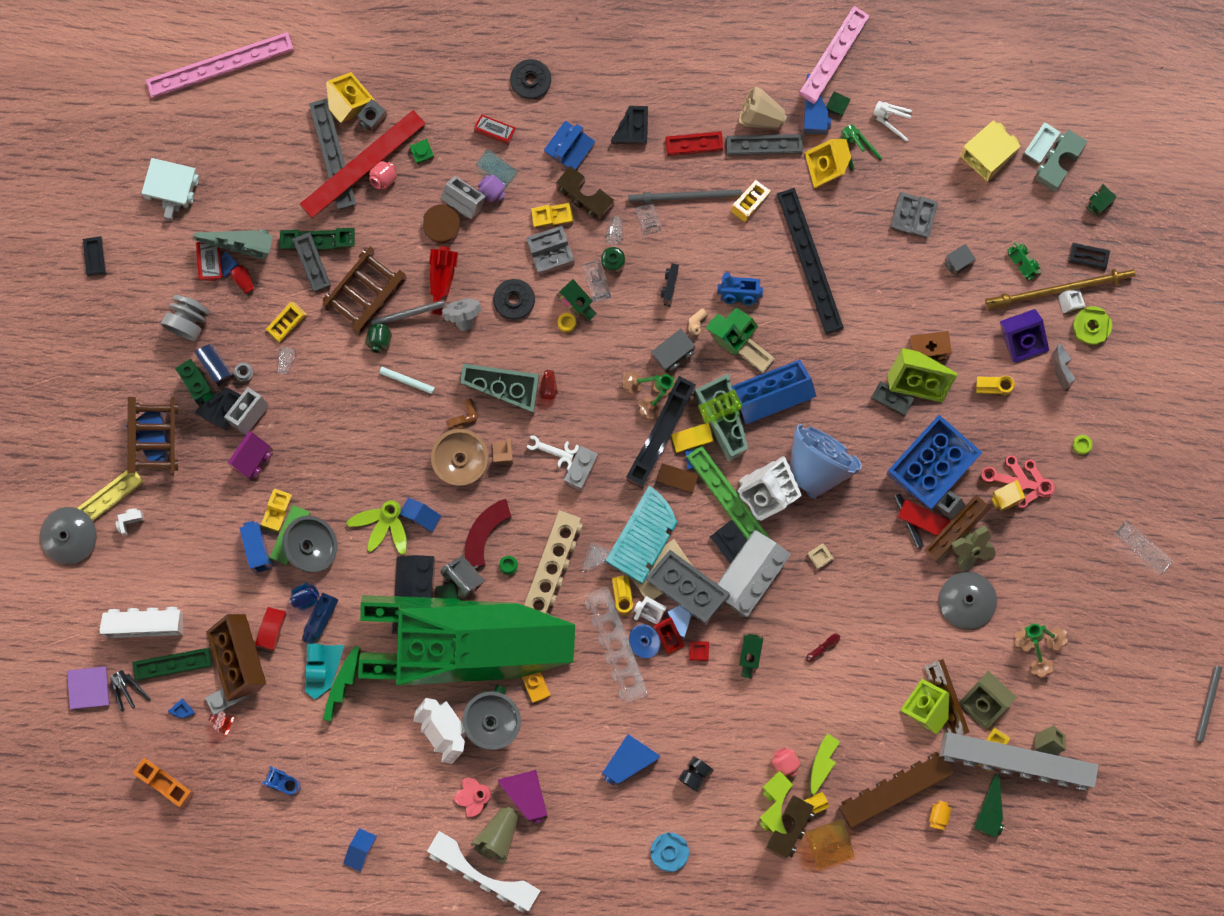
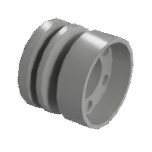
[160,294,210,341]

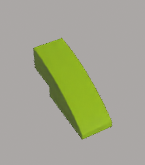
[810,733,840,796]

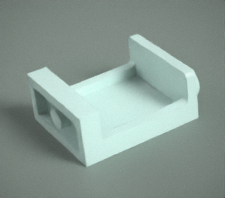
[142,158,199,208]

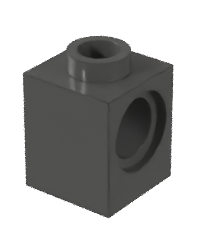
[357,99,387,132]
[944,244,976,275]

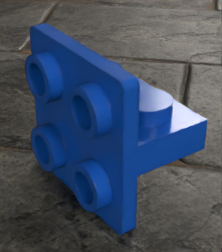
[544,121,595,170]

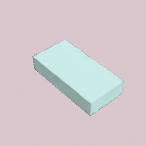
[1023,122,1060,164]

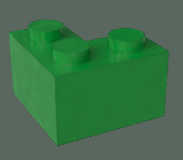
[706,308,759,356]

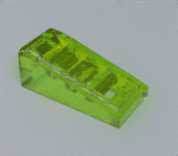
[698,390,742,424]

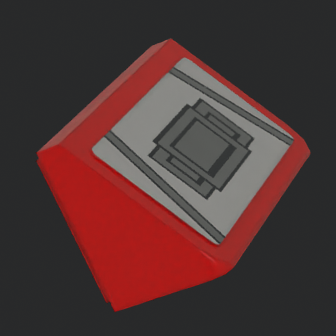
[474,114,516,145]
[195,242,222,281]

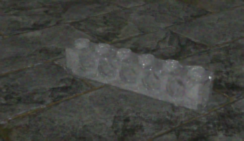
[584,586,649,704]

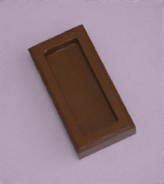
[656,463,699,494]

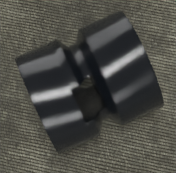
[678,756,714,793]

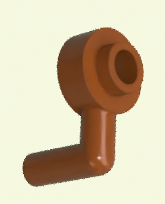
[446,399,478,430]

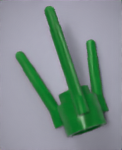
[841,124,882,169]

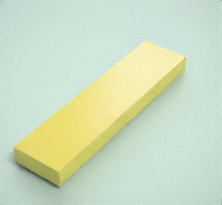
[78,471,144,521]

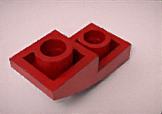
[255,607,287,651]

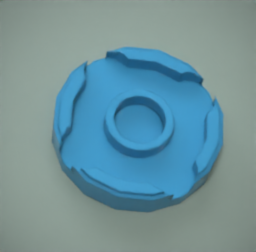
[651,833,689,872]

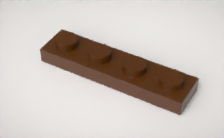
[923,494,991,564]
[925,659,970,735]

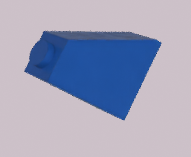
[126,404,170,461]
[239,521,273,574]
[602,734,660,785]

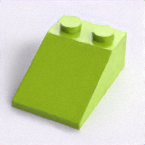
[887,348,958,403]

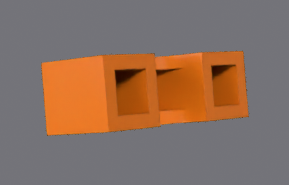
[133,757,194,809]

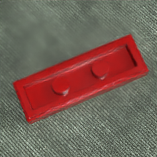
[665,131,724,156]
[897,500,951,536]

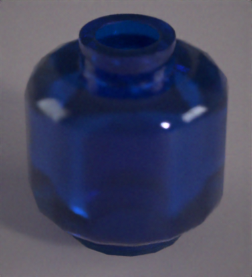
[290,582,320,611]

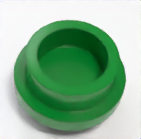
[499,556,518,575]

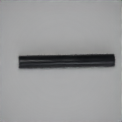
[894,493,924,549]

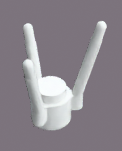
[873,101,912,142]

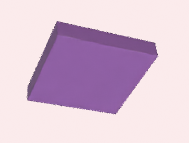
[67,667,110,710]

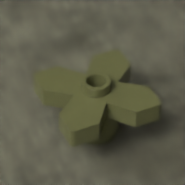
[952,526,996,572]

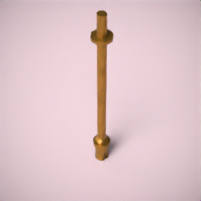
[985,268,1136,310]

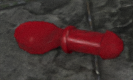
[806,633,840,662]

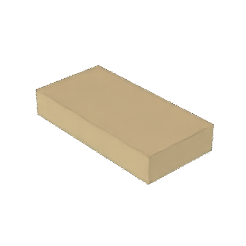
[737,338,775,374]

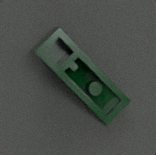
[972,774,1004,838]

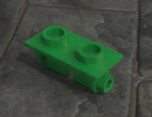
[1007,242,1042,281]

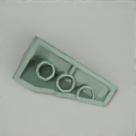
[192,229,273,260]

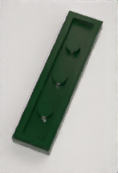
[132,647,212,681]

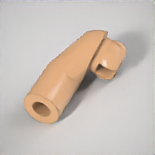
[688,308,708,335]

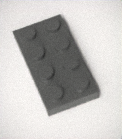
[645,550,730,625]

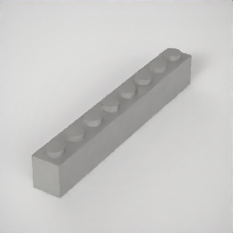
[939,732,1099,791]

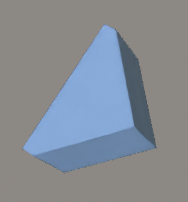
[667,605,691,639]

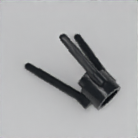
[110,670,151,712]

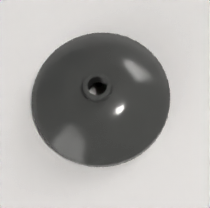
[40,507,97,565]
[282,516,337,573]
[939,572,997,630]
[462,692,521,750]

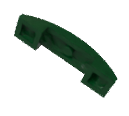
[280,228,355,251]

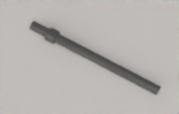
[628,189,742,203]

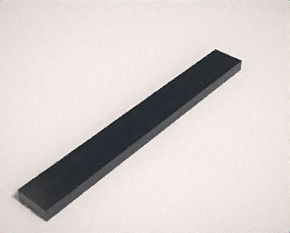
[777,187,844,335]

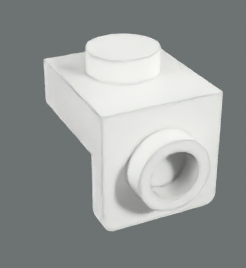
[116,508,144,536]
[634,596,667,624]

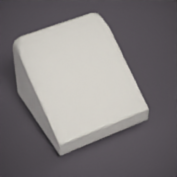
[1058,289,1086,313]

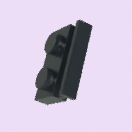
[661,263,679,307]
[710,520,747,564]

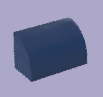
[194,344,234,387]

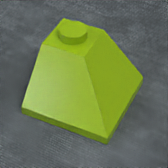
[900,679,949,734]

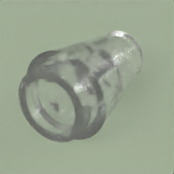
[605,216,623,245]
[277,346,297,375]

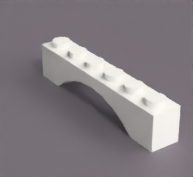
[427,831,541,913]

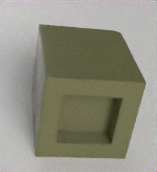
[1035,725,1066,755]

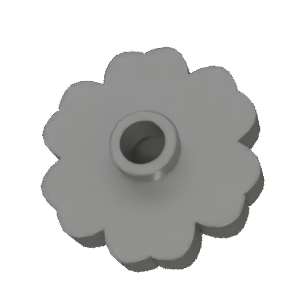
[442,298,482,331]

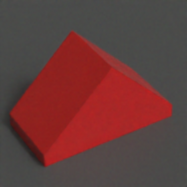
[654,617,684,655]

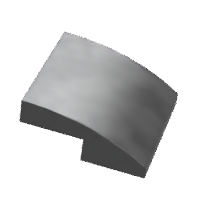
[890,192,939,238]
[526,226,575,276]
[1053,344,1076,391]

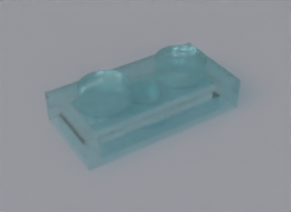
[476,149,518,187]

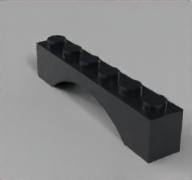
[626,376,696,489]

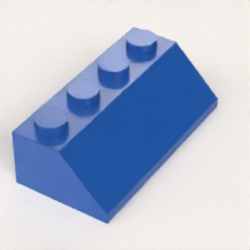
[731,360,817,424]

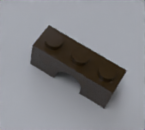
[556,166,614,221]
[765,795,815,860]

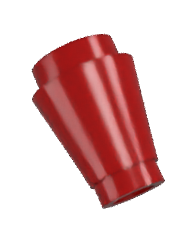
[230,265,255,294]

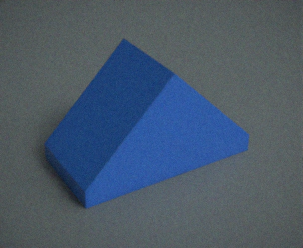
[400,497,442,533]
[343,828,377,872]

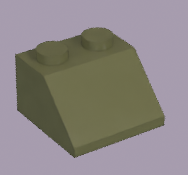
[959,671,1017,730]

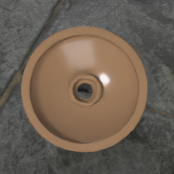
[431,429,489,486]

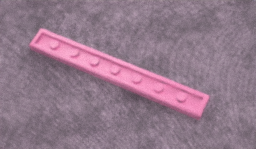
[146,32,294,99]

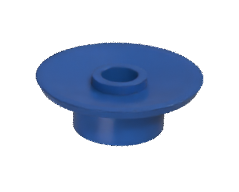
[629,624,660,658]

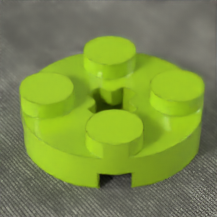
[1073,306,1112,345]

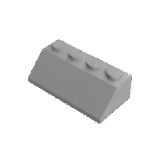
[717,530,791,617]

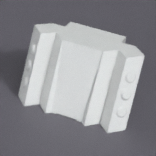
[738,456,802,521]
[413,698,467,764]

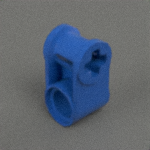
[262,766,301,796]

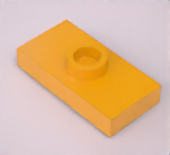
[522,672,551,703]

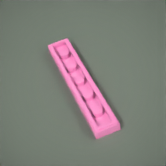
[798,6,869,104]

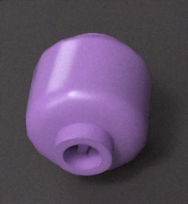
[477,175,506,203]

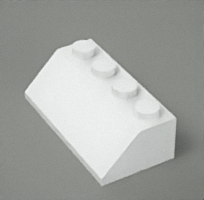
[100,607,183,638]

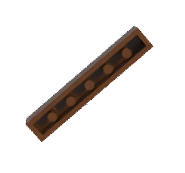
[839,752,954,829]

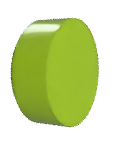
[1072,435,1093,455]

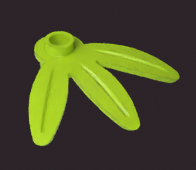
[346,500,407,555]

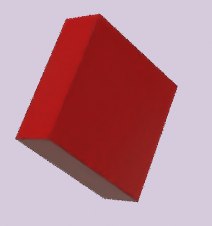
[689,641,709,662]

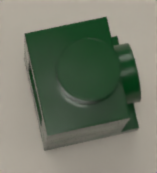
[1086,184,1117,217]

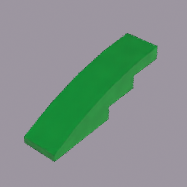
[323,646,361,722]

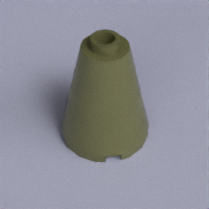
[471,807,518,864]

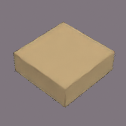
[807,543,834,570]

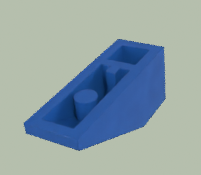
[803,74,831,135]

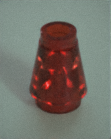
[539,370,558,400]

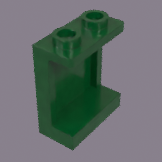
[175,359,215,407]

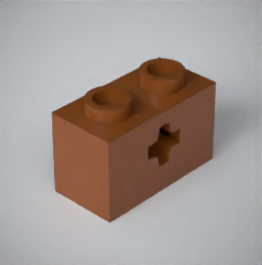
[909,331,952,361]

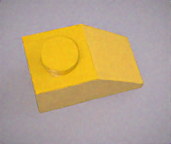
[991,480,1025,512]

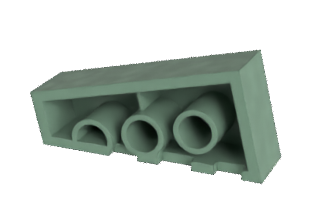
[460,364,540,413]
[692,373,748,462]

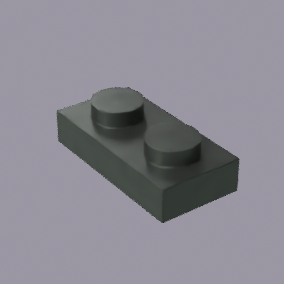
[871,381,914,416]

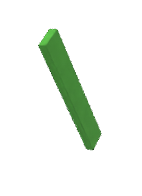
[686,445,770,540]

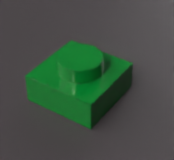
[410,139,434,164]

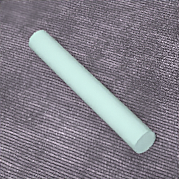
[379,367,435,394]

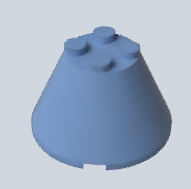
[790,424,862,499]

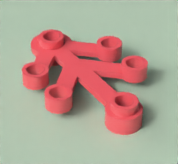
[981,455,1055,509]

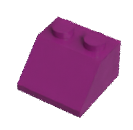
[228,431,273,481]

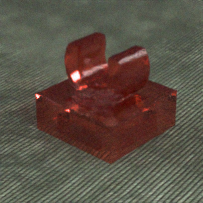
[208,711,235,735]

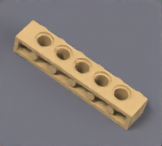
[524,510,583,615]

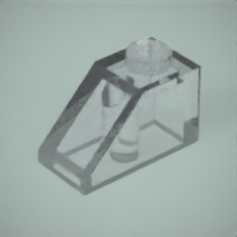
[582,260,611,303]

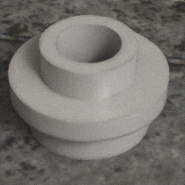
[234,363,253,382]

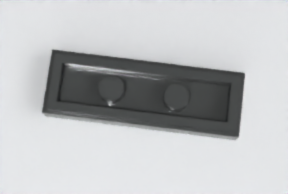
[292,232,331,292]

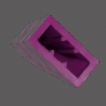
[498,770,548,824]

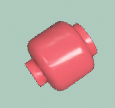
[369,161,397,189]
[772,747,801,778]

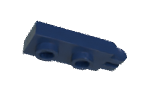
[302,593,338,644]

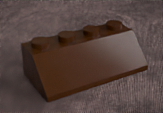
[206,614,267,701]

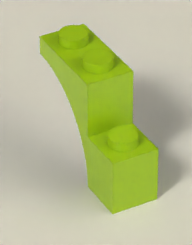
[759,771,793,834]

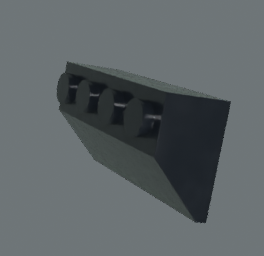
[392,555,436,634]

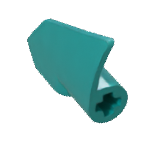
[305,644,344,699]

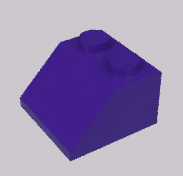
[1000,309,1049,363]

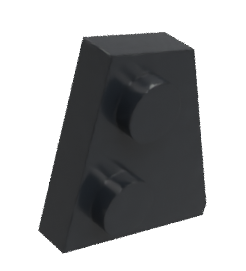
[611,106,648,145]
[193,387,241,430]

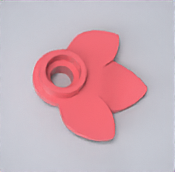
[454,778,491,817]

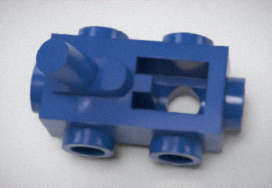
[717,272,763,306]

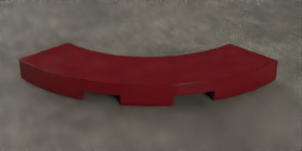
[465,499,512,567]

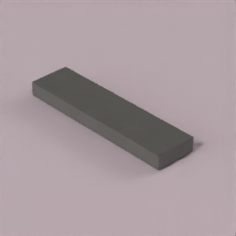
[727,134,803,156]

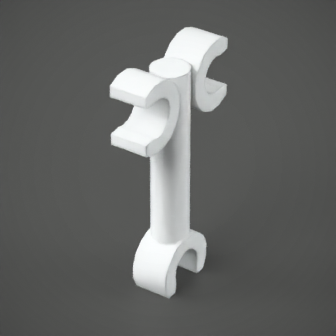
[527,436,579,471]

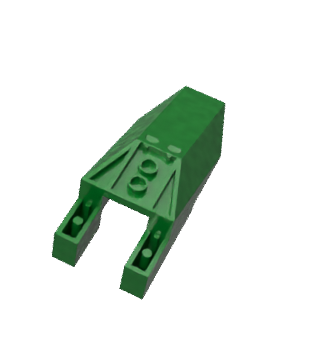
[358,595,575,686]

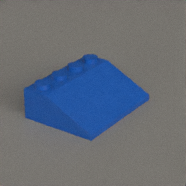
[886,414,983,509]

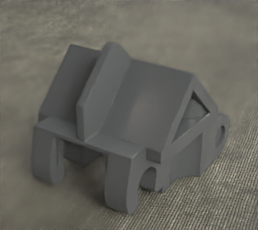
[440,555,485,600]

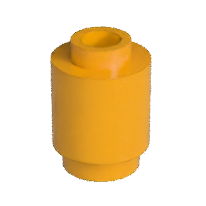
[929,801,952,830]

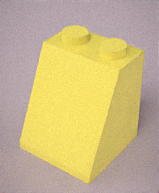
[960,120,1021,182]

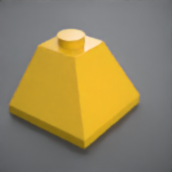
[326,72,375,123]
[804,139,851,188]

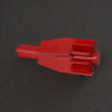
[429,246,459,316]

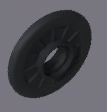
[510,59,551,99]
[493,279,535,320]

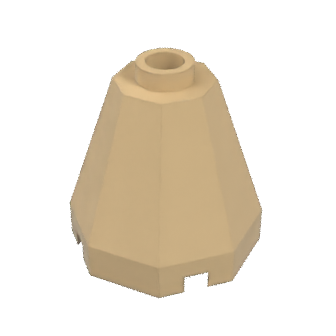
[738,87,787,129]

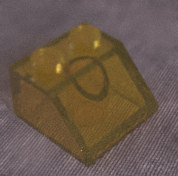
[805,819,855,870]

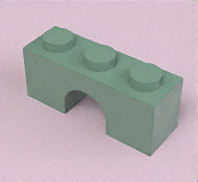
[1036,129,1088,192]

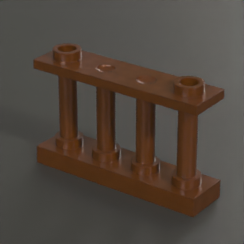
[322,246,407,336]
[127,397,178,476]

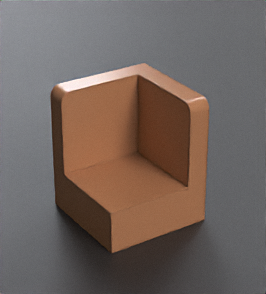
[492,438,513,465]

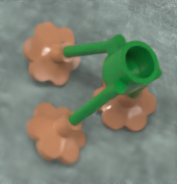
[622,370,675,420]
[1015,623,1068,678]

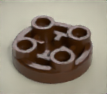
[422,205,461,244]

